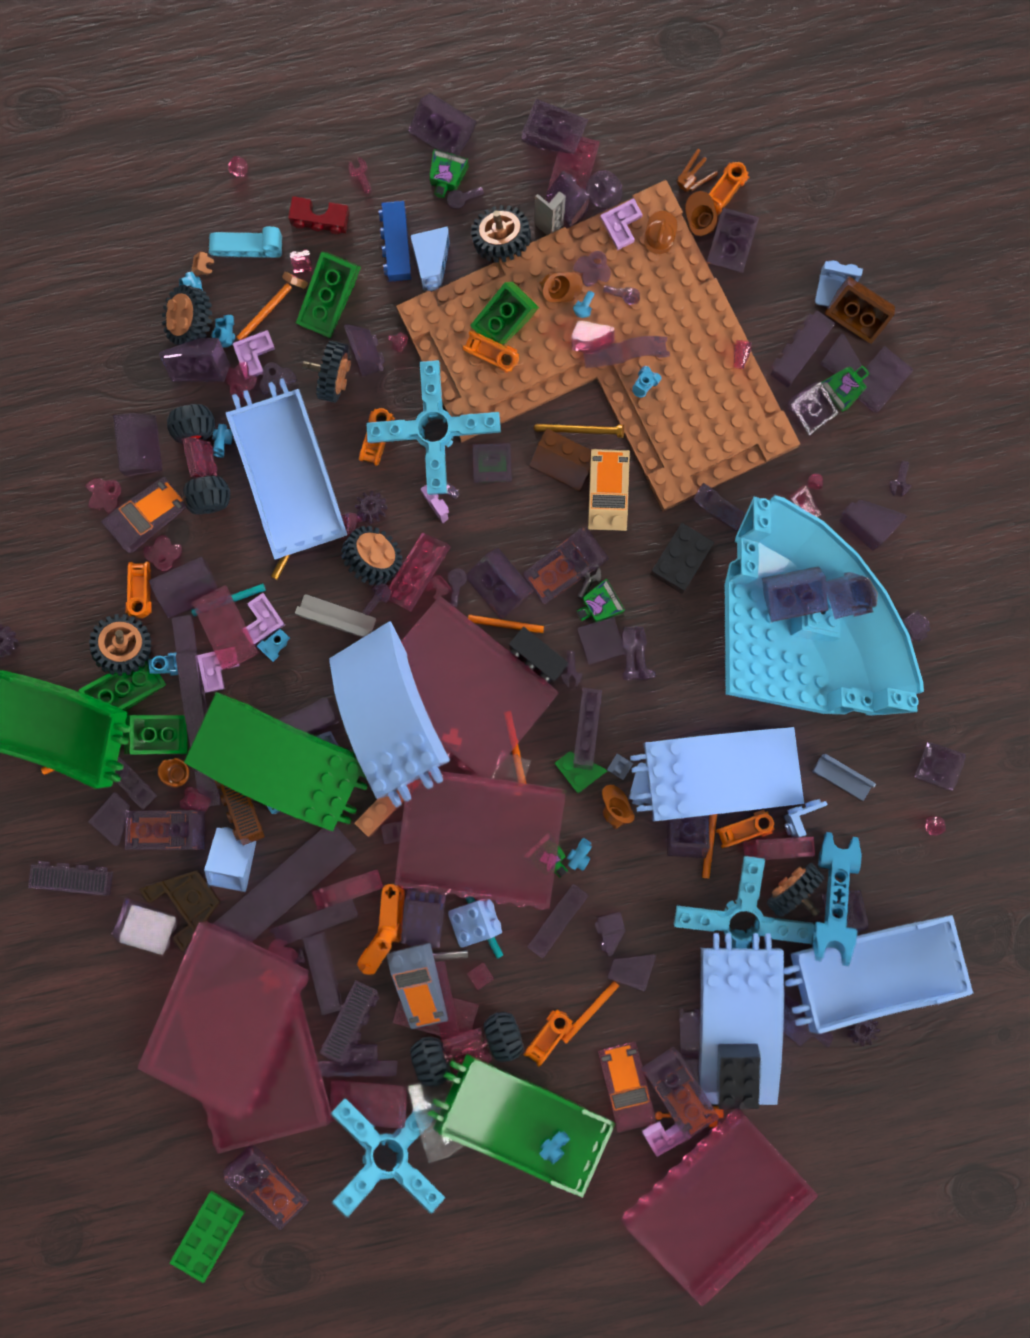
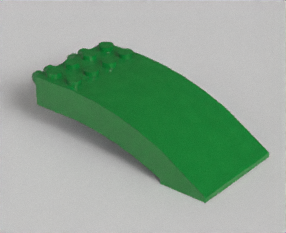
[0,670,131,789]
[184,692,368,831]
[427,1054,616,1198]

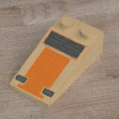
[588,449,630,531]

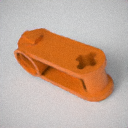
[709,162,749,216]
[462,331,519,373]
[359,408,395,466]
[126,561,152,619]
[715,809,775,848]
[378,884,405,943]
[357,926,397,975]
[523,1009,573,1067]

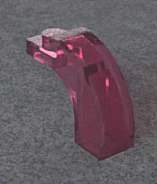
[743,836,815,859]
[312,870,383,910]

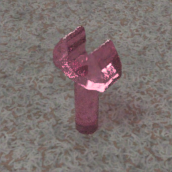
[348,158,372,193]

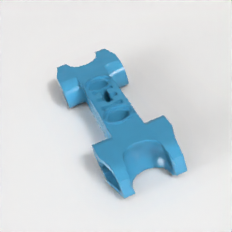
[812,832,861,966]

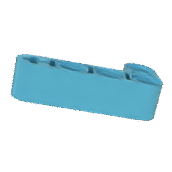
[209,226,282,257]

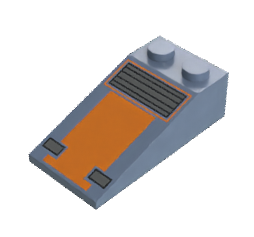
[387,943,448,1029]

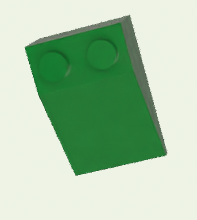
[470,281,539,345]
[124,715,187,754]

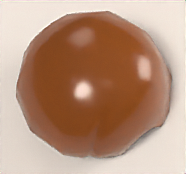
[158,758,190,787]

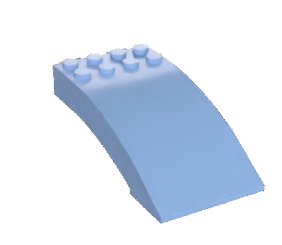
[226,378,347,559]
[329,621,450,807]
[630,727,804,821]
[784,915,973,1034]
[698,933,784,1105]

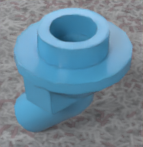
[573,291,595,318]

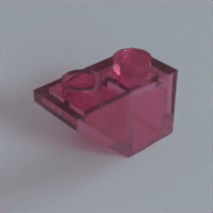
[571,320,615,354]

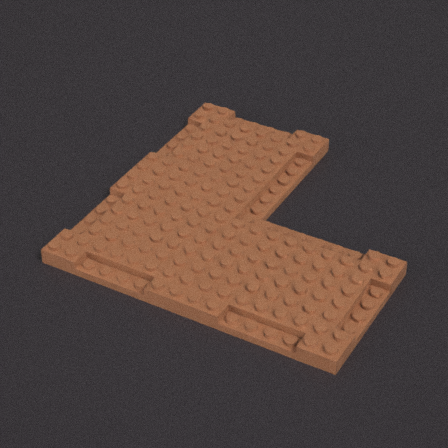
[396,180,800,512]

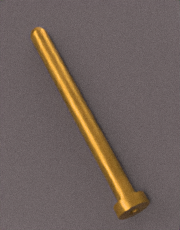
[534,424,624,438]

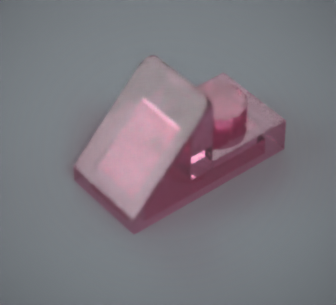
[788,485,821,517]

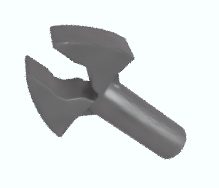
[577,564,601,599]

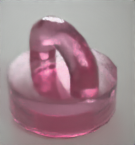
[228,156,248,177]
[388,332,408,352]
[925,816,946,835]

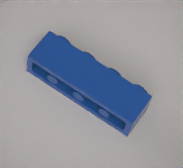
[379,201,412,282]

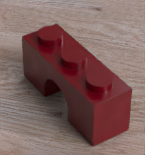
[288,196,350,234]

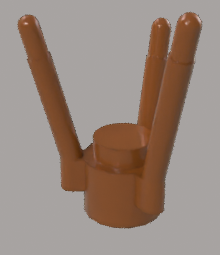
[677,149,718,192]

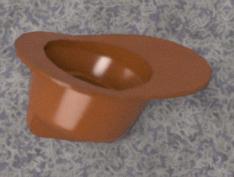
[686,191,718,236]
[644,211,678,254]
[539,272,583,302]
[602,785,635,829]

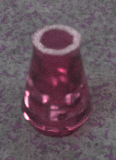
[733,340,752,369]

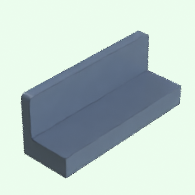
[812,754,876,801]

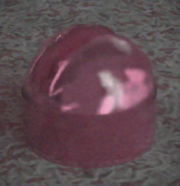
[807,473,823,489]

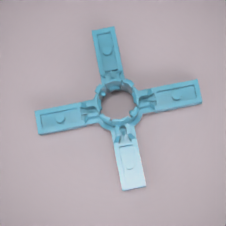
[367,360,501,495]
[674,856,814,949]
[330,1097,445,1217]

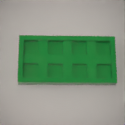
[170,1191,245,1284]

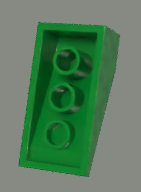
[296,252,361,338]
[78,658,166,711]

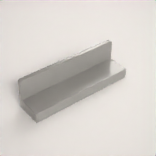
[534,191,566,235]
[295,594,376,638]

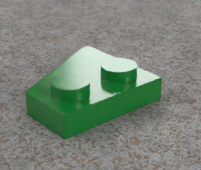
[555,752,607,794]

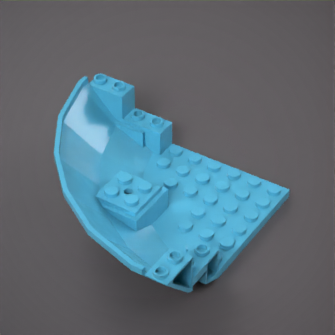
[725,495,924,716]

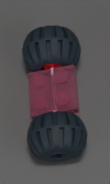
[167,404,230,515]
[410,1012,524,1087]

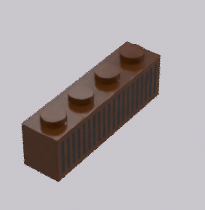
[214,780,265,846]

